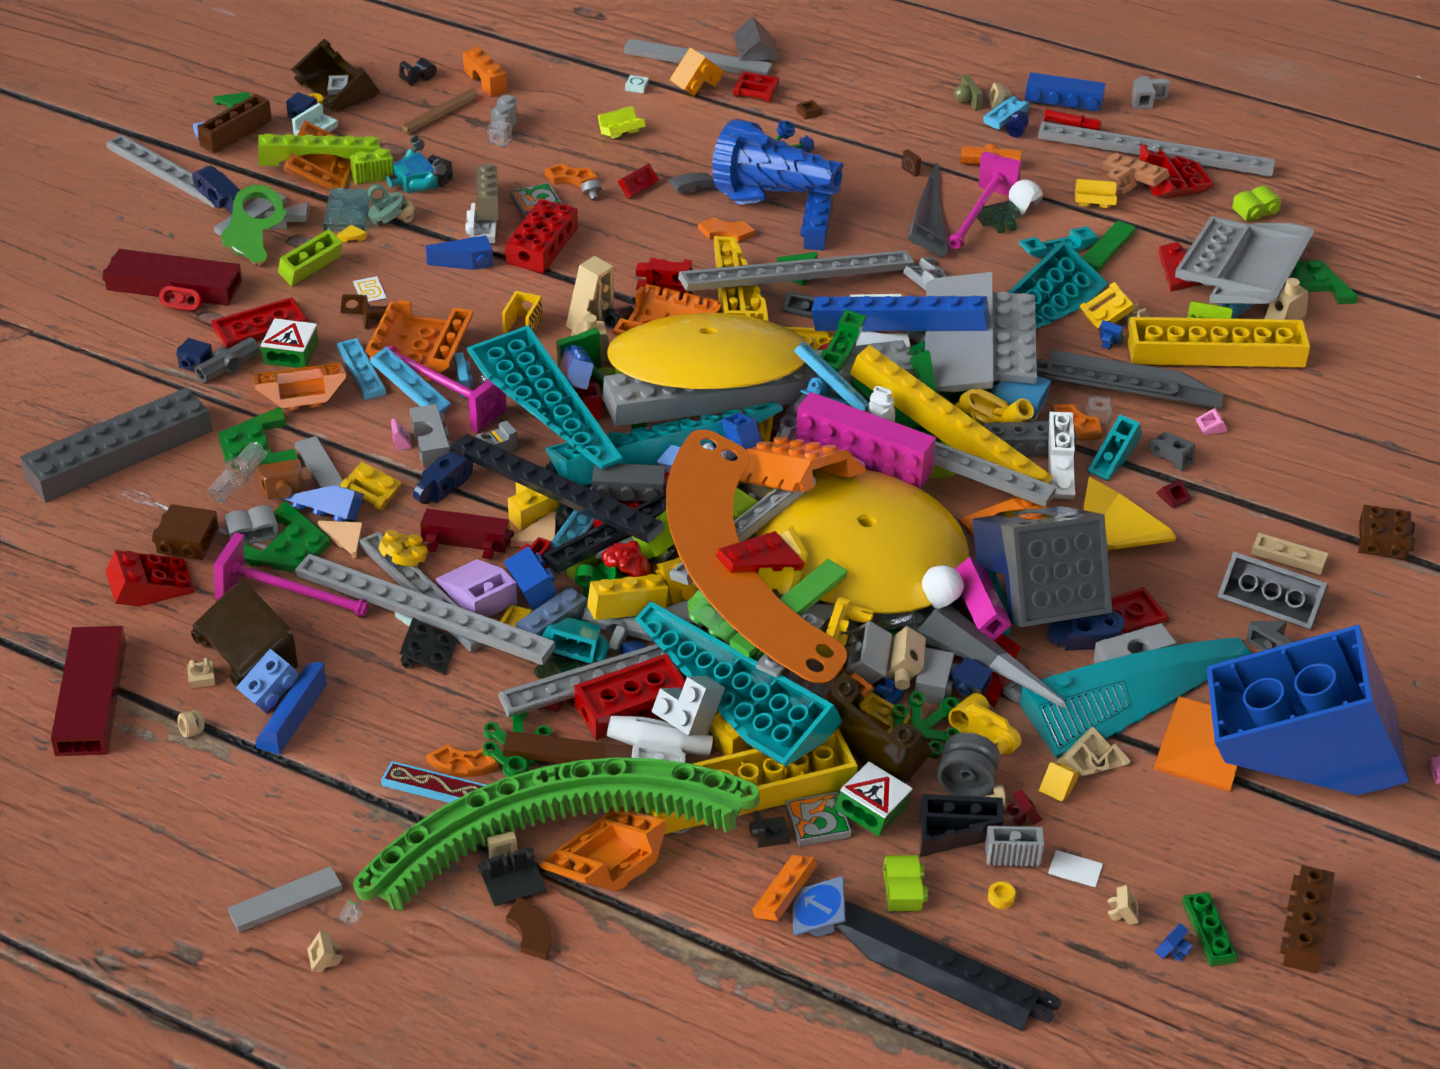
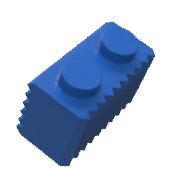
[720,412,762,450]

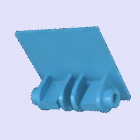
[800,376,850,405]

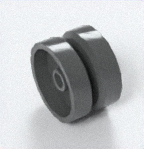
[937,733,1000,797]

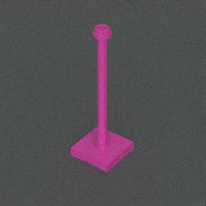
[949,151,1022,249]
[386,345,507,433]
[214,532,369,617]

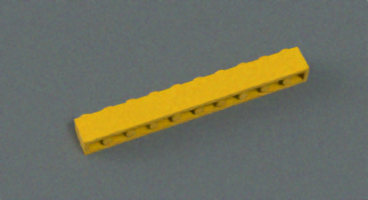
[850,345,1053,484]

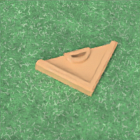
[511,511,556,547]
[318,521,363,559]

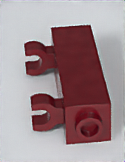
[420,508,514,560]

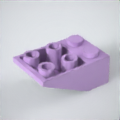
[436,559,517,617]

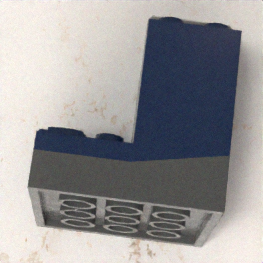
[972,506,1112,627]

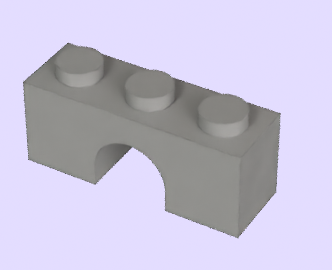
[409,404,453,469]
[1093,623,1176,663]

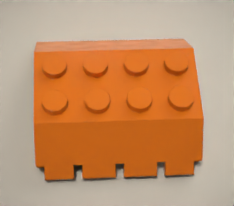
[612,284,722,336]
[365,300,474,381]
[739,436,866,492]

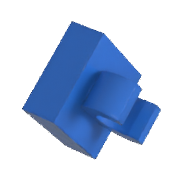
[1100,320,1123,350]
[872,677,903,705]
[1154,923,1193,961]

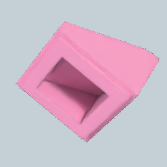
[1195,408,1228,435]
[391,418,412,450]

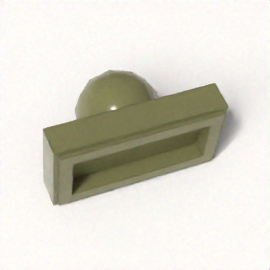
[954,74,984,111]

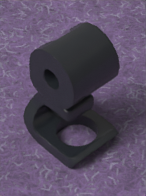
[399,58,437,86]

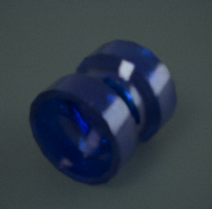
[1005,111,1029,138]

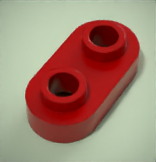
[159,286,203,312]

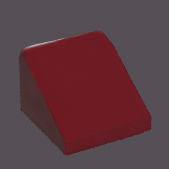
[1156,479,1192,508]

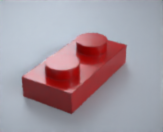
[617,163,659,199]

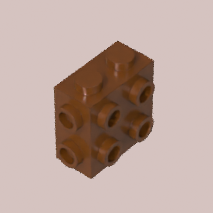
[152,504,219,560]
[1358,505,1415,560]

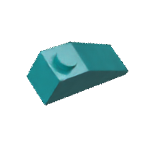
[1087,415,1143,481]

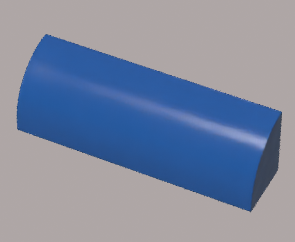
[256,662,327,755]

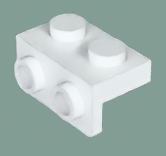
[466,203,497,243]

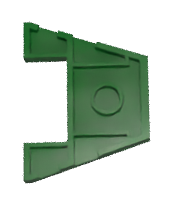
[1284,260,1358,304]
[851,350,937,429]
[218,407,298,469]
[244,501,330,573]

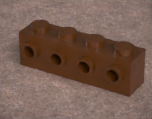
[197,94,272,154]
[1280,865,1335,974]

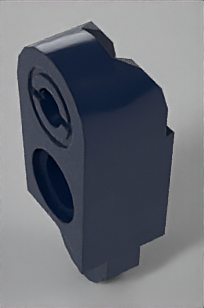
[192,166,240,214]
[413,452,474,504]
[1048,610,1124,651]

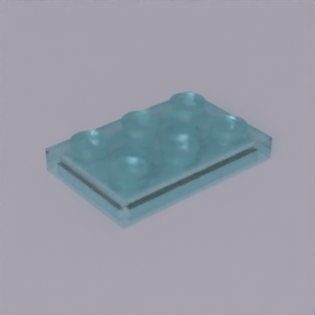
[323,188,371,231]

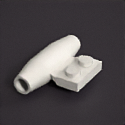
[607,716,713,763]

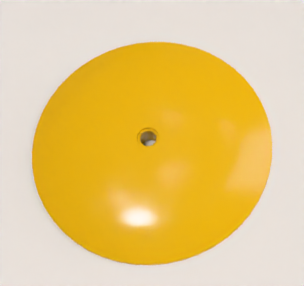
[607,313,807,389]
[755,470,969,614]

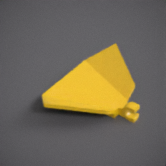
[1083,477,1176,552]

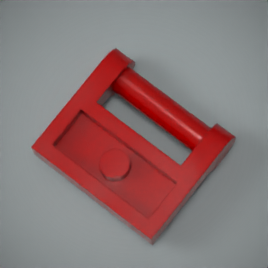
[733,71,779,102]

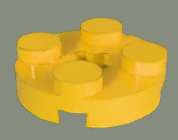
[379,530,428,567]

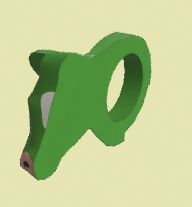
[221,185,287,266]

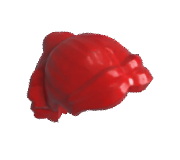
[602,540,651,577]

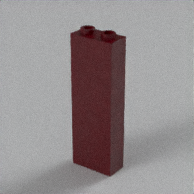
[102,249,242,306]
[51,626,126,756]

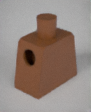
[255,459,303,500]

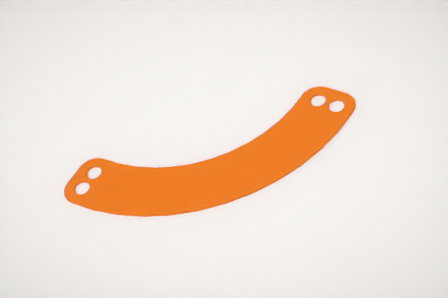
[666,430,847,683]

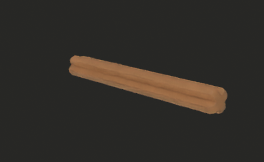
[402,88,478,135]

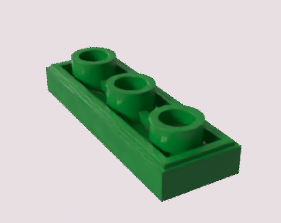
[1182,892,1238,967]

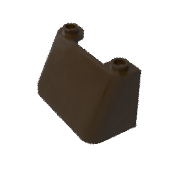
[291,39,380,111]
[191,581,298,687]
[830,672,933,784]

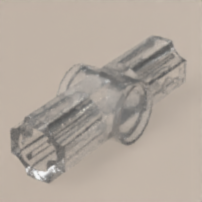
[207,442,267,503]

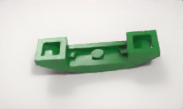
[820,310,866,372]

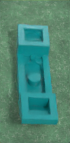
[1019,226,1098,259]

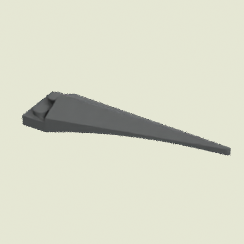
[907,163,949,258]

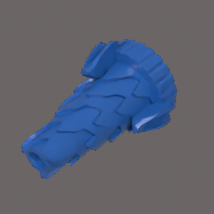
[712,119,844,204]

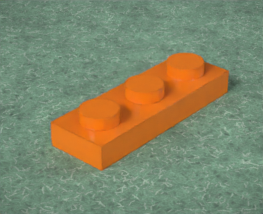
[752,855,818,921]

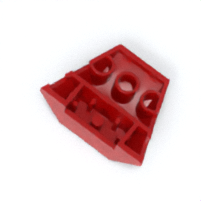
[1140,144,1214,197]

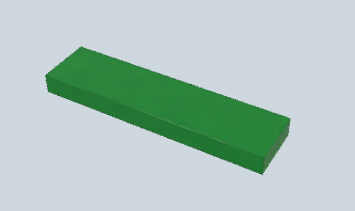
[1082,220,1136,272]

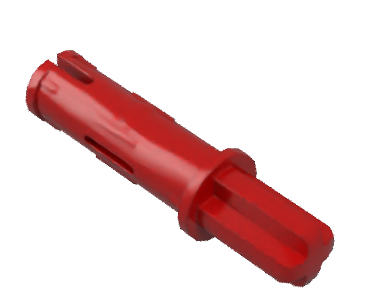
[1044,109,1101,131]

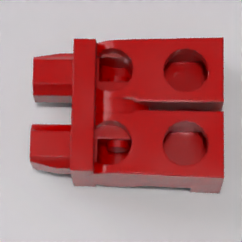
[636,257,693,300]

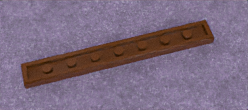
[503,731,714,764]

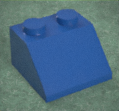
[504,546,557,611]

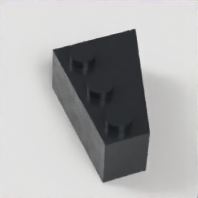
[920,794,1003,857]

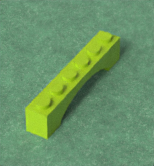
[258,134,380,166]

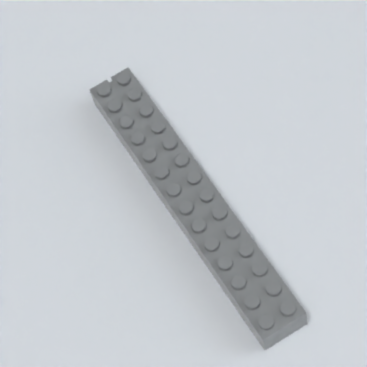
[603,340,917,426]

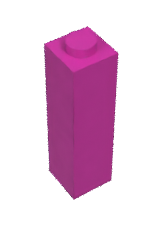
[955,557,1012,640]

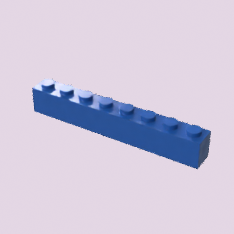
[811,296,990,331]

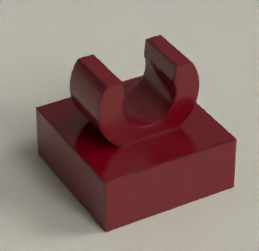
[1007,789,1042,825]

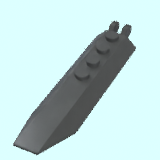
[1036,350,1223,410]

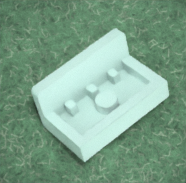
[292,103,338,135]

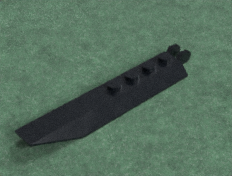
[834,900,1062,1031]

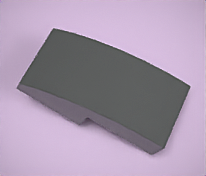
[669,173,715,194]

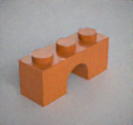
[463,47,508,98]

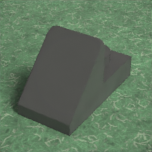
[1246,621,1293,651]

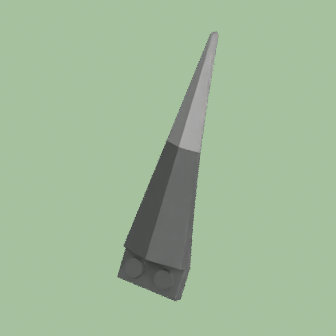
[899,605,1065,707]

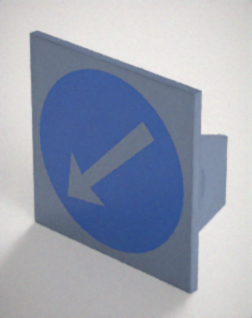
[792,876,846,937]

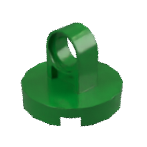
[575,562,623,604]

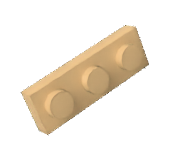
[1251,533,1328,575]

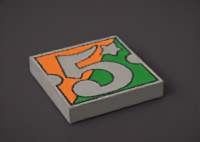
[510,182,562,218]
[785,792,851,847]

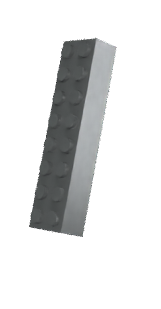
[20,387,212,503]

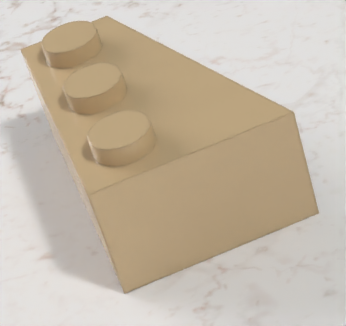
[566,256,614,330]

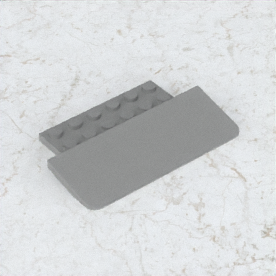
[1175,216,1314,304]
[925,272,1037,392]

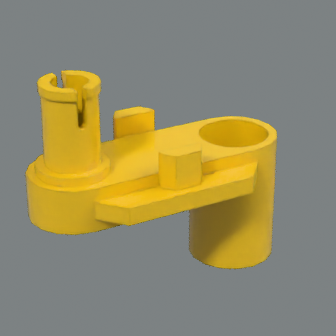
[954,388,1034,425]
[810,596,874,662]
[948,693,1021,756]

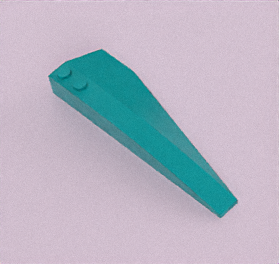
[467,325,623,469]

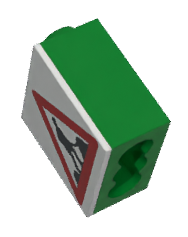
[261,318,319,368]
[835,762,913,837]

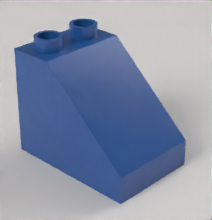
[1206,624,1409,795]

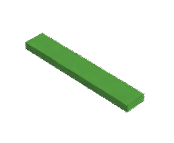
[729,559,847,658]

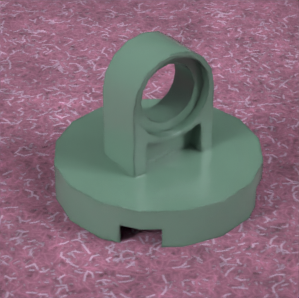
[368,184,407,225]

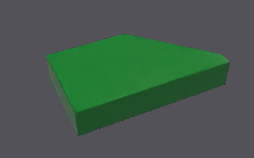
[213,92,250,109]

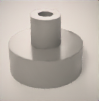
[581,180,602,200]

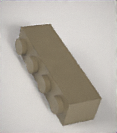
[477,164,499,221]

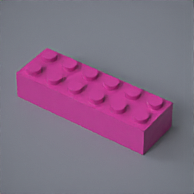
[796,392,936,489]

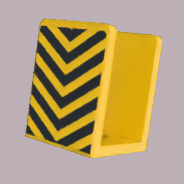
[502,291,542,334]

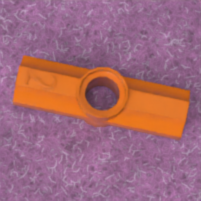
[961,144,1021,165]

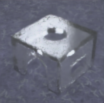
[487,120,512,148]
[1086,396,1112,423]

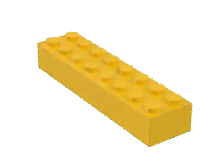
[1127,317,1310,368]
[644,728,857,834]

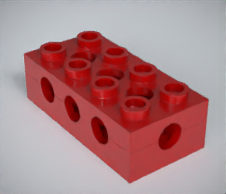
[505,199,578,273]
[574,653,685,741]

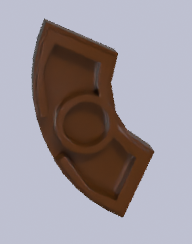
[506,897,551,960]

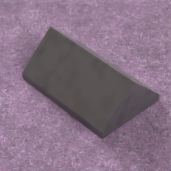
[733,17,777,60]

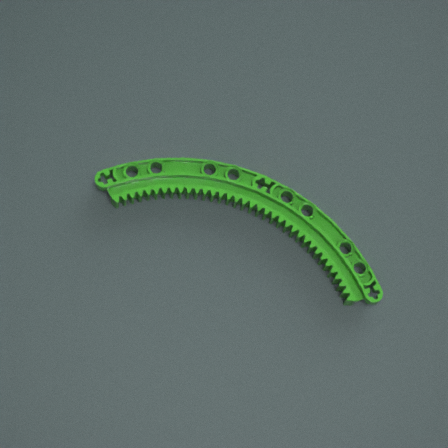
[353,757,760,910]

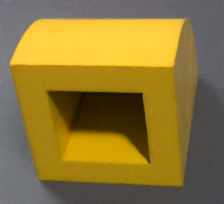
[1039,761,1081,802]

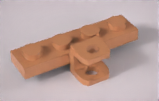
[1101,153,1170,194]

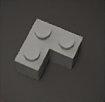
[844,621,892,684]
[651,676,725,736]

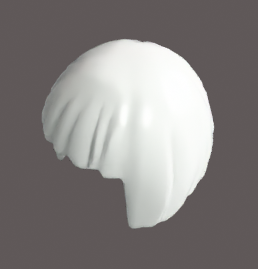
[1009,179,1043,215]
[922,565,964,609]

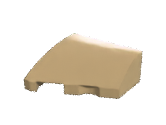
[1057,727,1131,778]

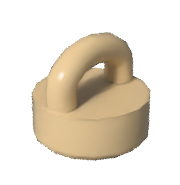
[397,200,415,223]
[178,710,205,738]
[984,784,1007,811]

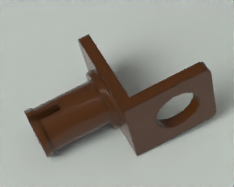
[340,294,388,329]

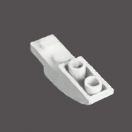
[1048,412,1075,500]

